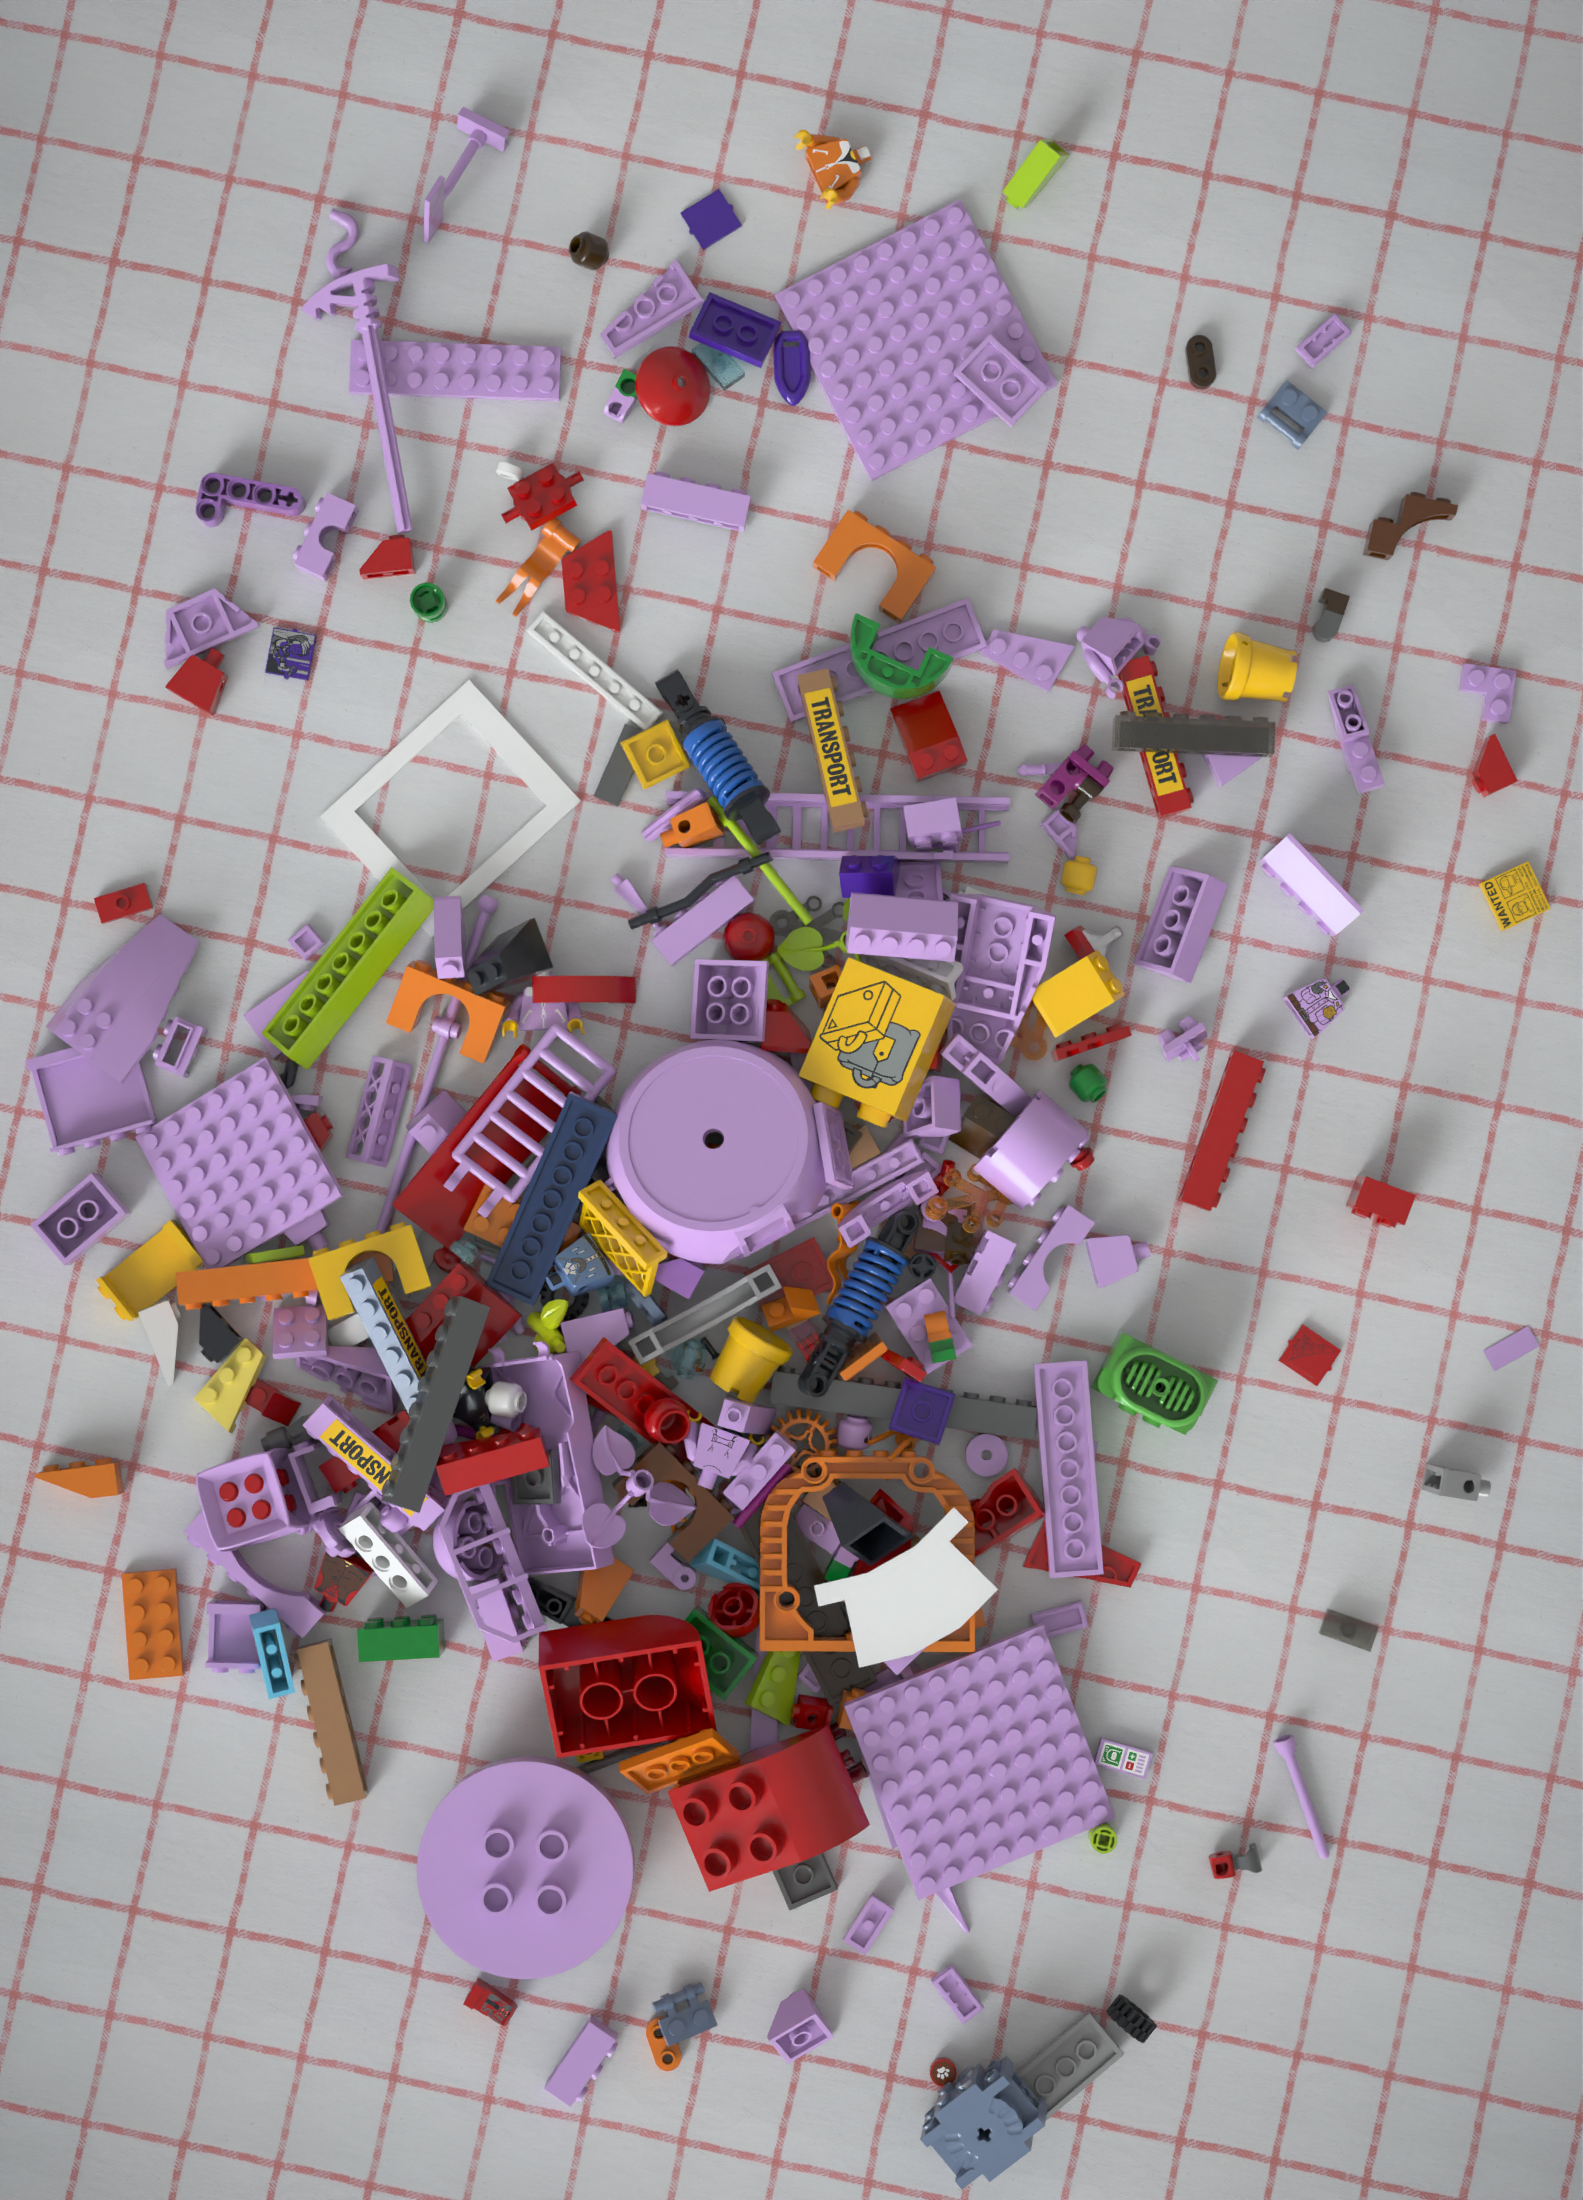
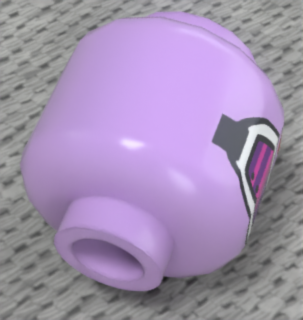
[837,1414,873,1453]

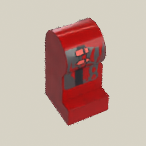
[463,1977,518,2026]

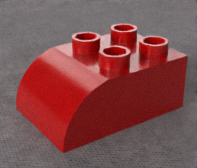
[538,1615,717,1758]
[668,1725,870,1892]

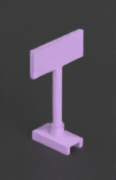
[424,107,510,244]

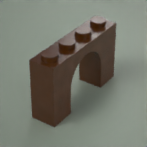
[612,1441,734,1563]

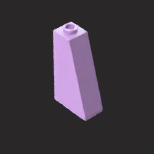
[717,1394,777,1435]

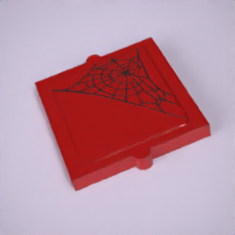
[1278,1324,1341,1386]

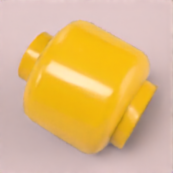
[1060,855,1098,895]

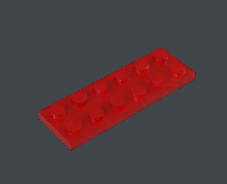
[570,1337,717,1463]

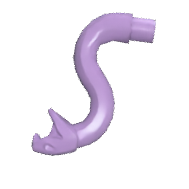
[326,208,359,280]

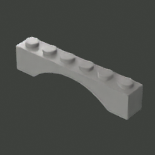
[628,1264,782,1365]

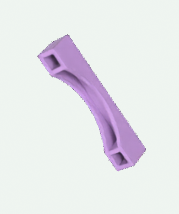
[184,1511,327,1638]

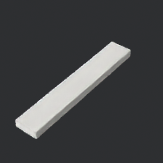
[526,611,663,731]

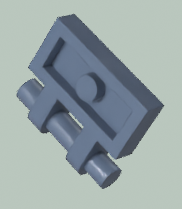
[652,1982,718,2047]

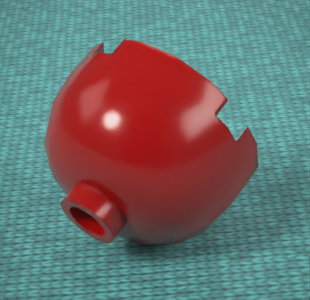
[723,912,775,961]
[708,1582,760,1638]

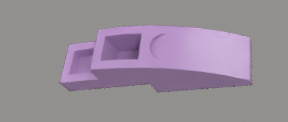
[1328,684,1385,794]
[939,1033,1031,1117]

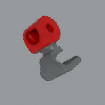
[1209,1843,1262,1879]

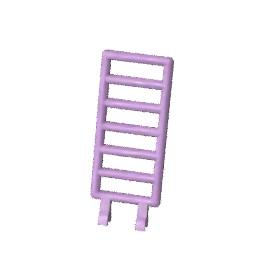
[443,1023,616,1218]

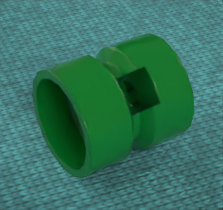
[410,582,448,623]

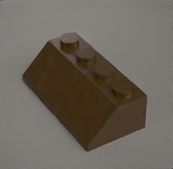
[948,1094,1040,1193]

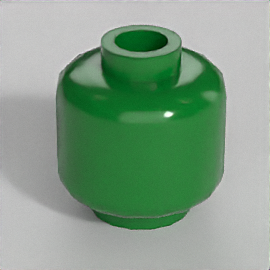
[1069,1064,1108,1103]

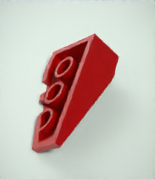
[972,1468,1045,1559]

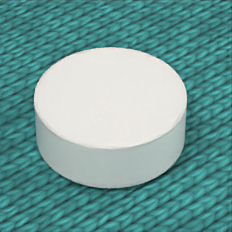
[496,462,524,481]

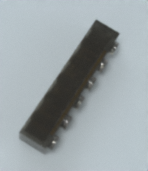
[1112,711,1276,757]

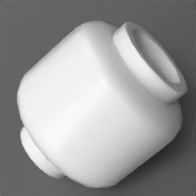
[485,1381,527,1418]

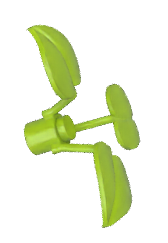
[777,898,862,971]

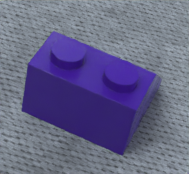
[839,855,900,898]

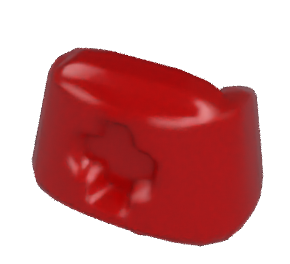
[433,1246,461,1273]

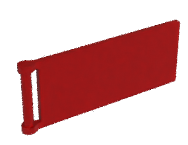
[392,1044,581,1250]

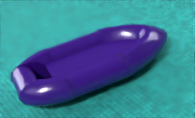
[773,330,811,406]

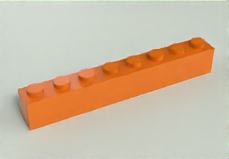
[176,1252,395,1310]

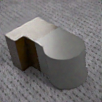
[1312,588,1350,643]

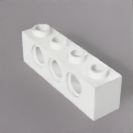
[339,1502,439,1608]

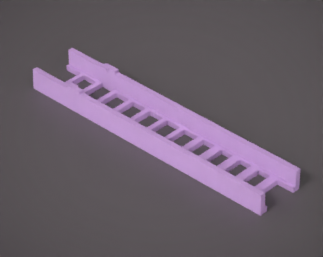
[665,791,1010,863]

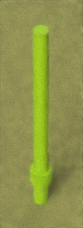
[707,795,814,926]

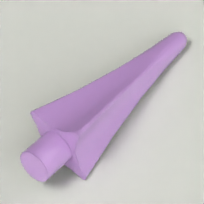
[610,873,661,930]
[936,1887,970,1933]

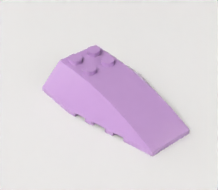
[947,893,1056,1065]
[46,914,200,1084]

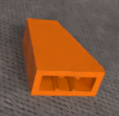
[574,1557,634,1625]

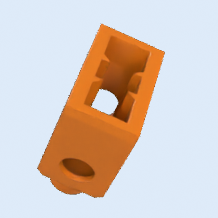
[660,802,725,848]

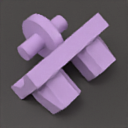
[1158,1015,1208,1062]

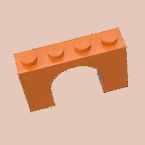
[813,510,936,624]
[386,960,510,1064]

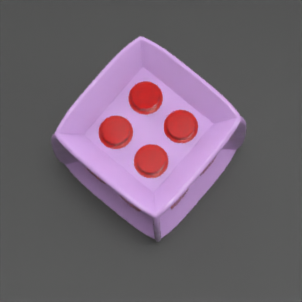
[196,1448,311,1552]

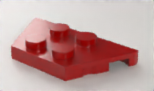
[561,530,621,633]

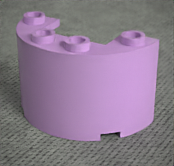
[973,1089,1090,1209]

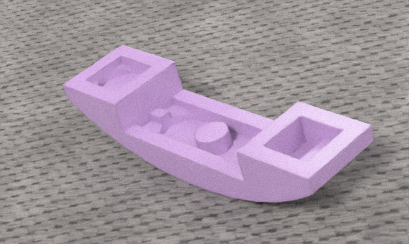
[837,1170,939,1248]

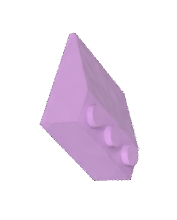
[690,959,769,1042]

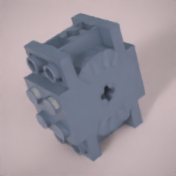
[920,2056,1048,2189]

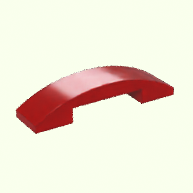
[532,976,636,1004]

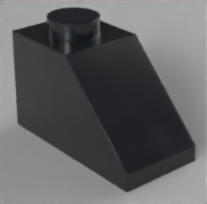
[199,1303,244,1363]

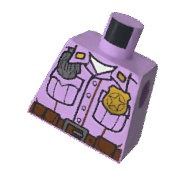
[1282,978,1351,1039]

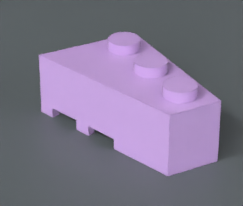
[954,1230,1017,1316]
[468,1572,528,1661]

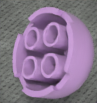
[433,1500,504,1581]

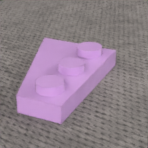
[980,629,1075,693]

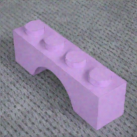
[1007,1205,1095,1311]

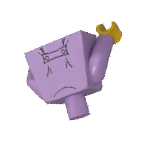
[684,1410,765,1490]

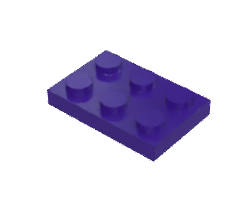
[689,292,782,368]

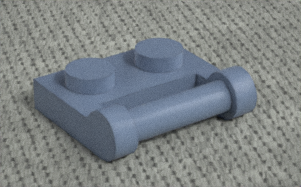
[1257,380,1328,449]

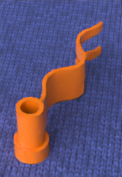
[495,518,582,617]
[826,1201,862,1304]

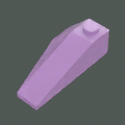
[295,1346,399,1413]

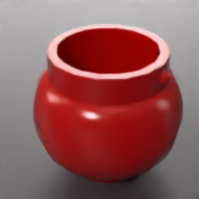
[644,1398,690,1444]

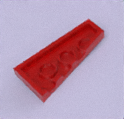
[1022,1518,1142,1588]

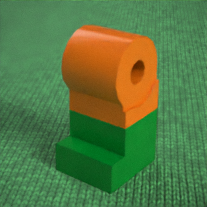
[924,1310,957,1364]

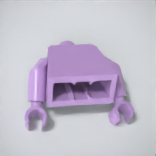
[1077,617,1160,699]

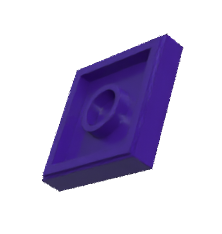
[888,1378,956,1446]

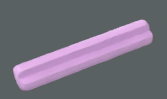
[642,788,706,841]

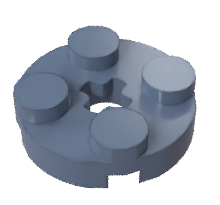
[624,1281,668,1327]

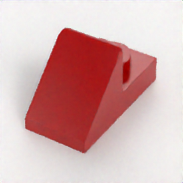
[245,1378,301,1426]

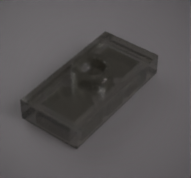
[1319,1608,1379,1652]

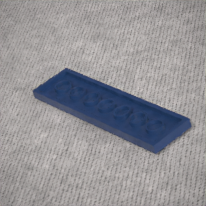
[486,1092,618,1306]

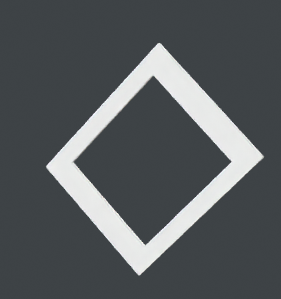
[320,680,581,938]

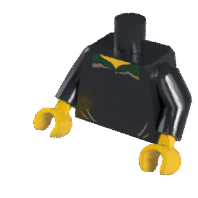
[453,1364,494,1439]

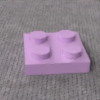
[272,1304,328,1359]

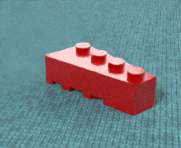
[318,1409,410,1493]

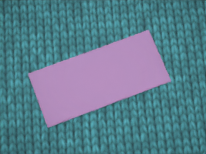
[1484,1326,1539,1371]

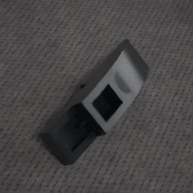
[527,1576,614,1627]

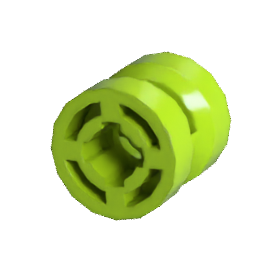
[1088,1823,1117,1854]

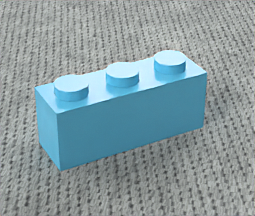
[249,1608,295,1699]

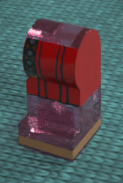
[786,1318,820,1363]

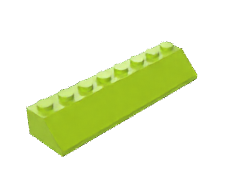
[261,867,434,1070]

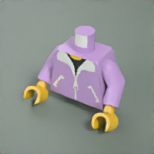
[502,971,585,1038]

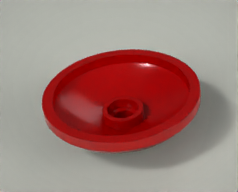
[635,346,710,427]

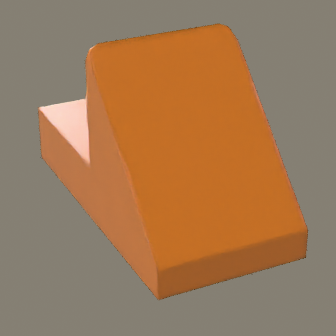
[761,1287,821,1332]

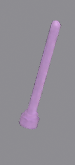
[1273,1735,1330,1859]

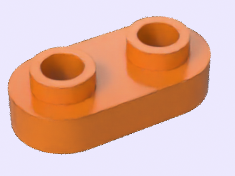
[646,2016,682,2071]

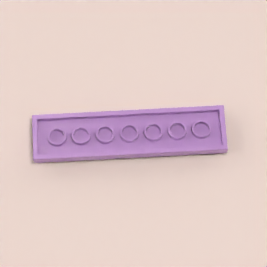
[349,340,562,401]
[772,598,987,723]
[1033,1360,1104,1578]

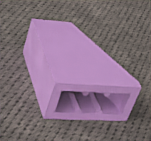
[434,896,467,979]

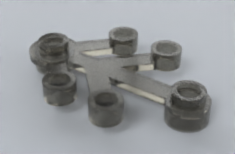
[769,896,844,969]

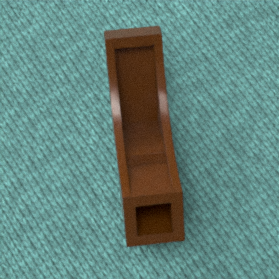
[1363,492,1458,560]

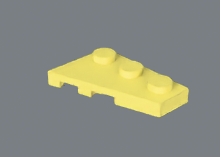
[194,1338,267,1434]

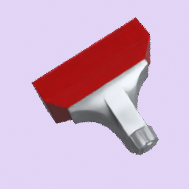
[1064,925,1123,962]

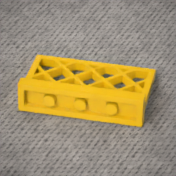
[578,1179,668,1297]

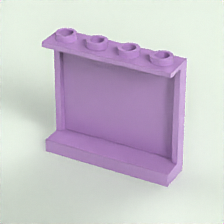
[25,1047,158,1156]

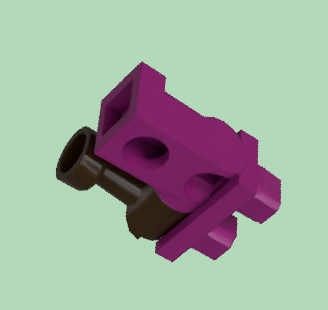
[1034,744,1114,823]

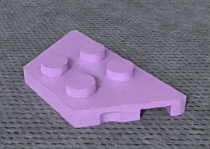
[164,588,260,669]

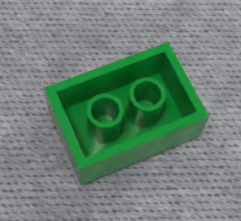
[685,1605,760,1701]
[357,1614,445,1662]

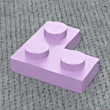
[1459,663,1516,724]

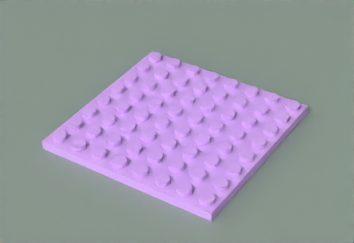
[774,199,1057,482]
[843,1623,1115,1900]

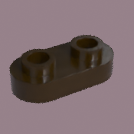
[1185,335,1216,389]

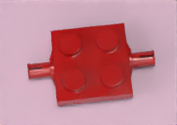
[501,463,584,531]

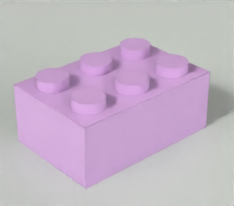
[30,1173,132,1265]
[884,1278,973,1374]

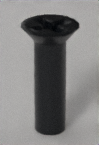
[700,1337,720,1361]

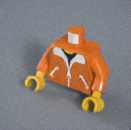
[793,129,871,209]

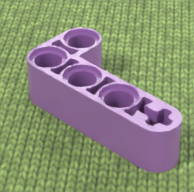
[196,473,306,527]

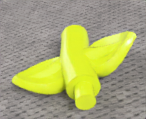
[527,1299,568,1355]

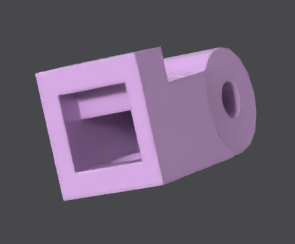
[649,1539,696,1590]

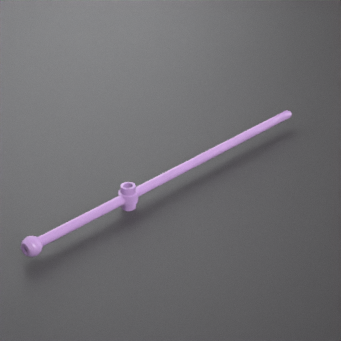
[375,895,498,1234]

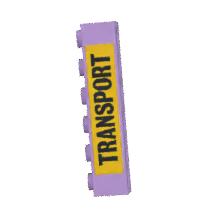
[302,1395,449,1531]

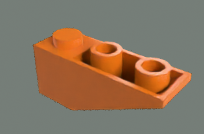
[35,1457,123,1498]

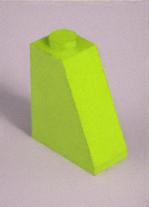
[1002,139,1070,209]

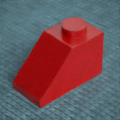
[359,534,415,580]
[1472,734,1518,798]

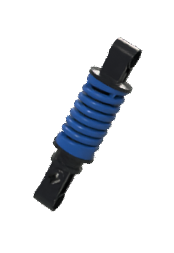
[655,669,781,846]
[798,1210,920,1398]

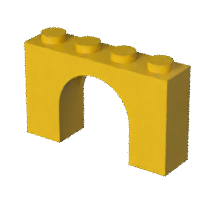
[308,1222,432,1321]

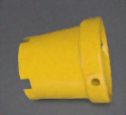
[1217,631,1297,703]
[709,1316,793,1403]

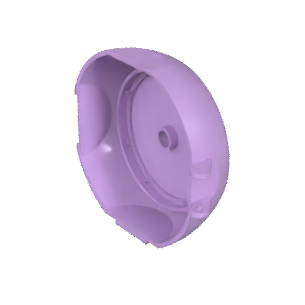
[604,1040,827,1264]

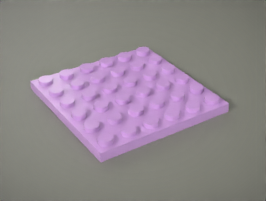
[135,1057,345,1269]

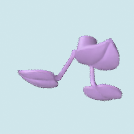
[582,1425,696,1548]

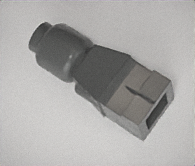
[261,1413,312,1452]

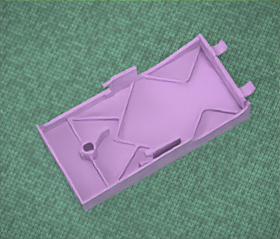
[478,1341,614,1575]

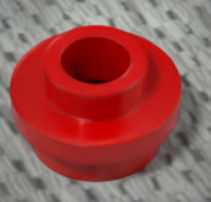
[1069,1147,1095,1171]

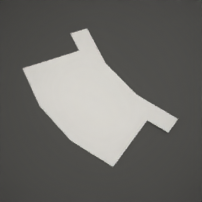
[814,1507,998,1668]

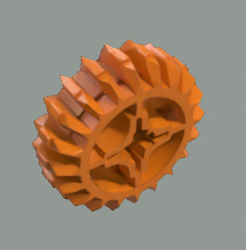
[767,1408,838,1476]

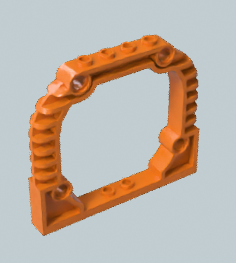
[760,1450,975,1652]

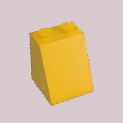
[1032,950,1125,1038]

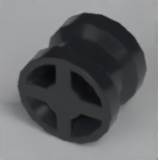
[908,1253,936,1280]

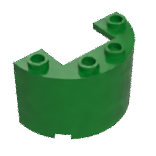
[850,613,953,699]

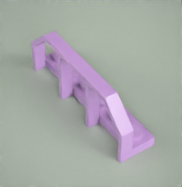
[437,1483,549,1643]

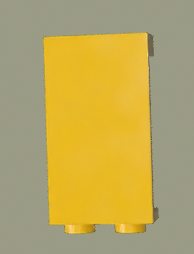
[96,1220,204,1321]

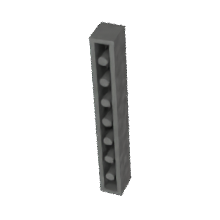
[381,1296,490,1513]

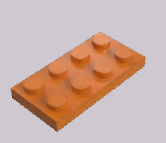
[463,1184,582,1272]
[121,1568,184,1680]
[619,1728,740,1794]

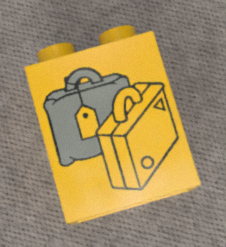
[798,957,956,1129]

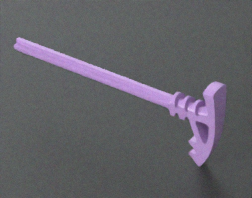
[302,264,413,533]

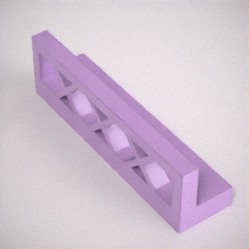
[346,1055,412,1168]

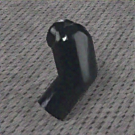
[279,1060,299,1089]

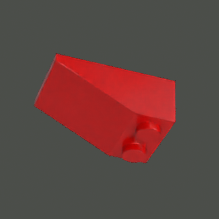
[890,691,968,783]

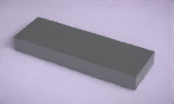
[594,724,642,807]

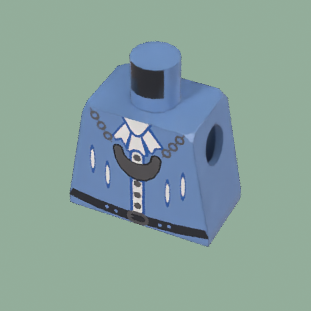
[546,1233,615,1296]

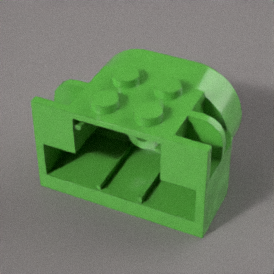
[1091,1331,1218,1435]

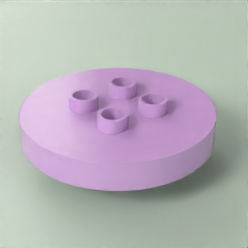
[417,1756,635,1979]

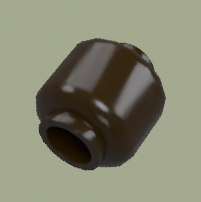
[569,231,609,271]

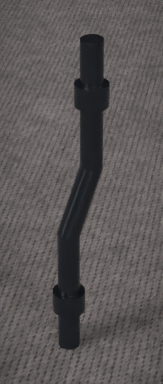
[628,851,773,930]

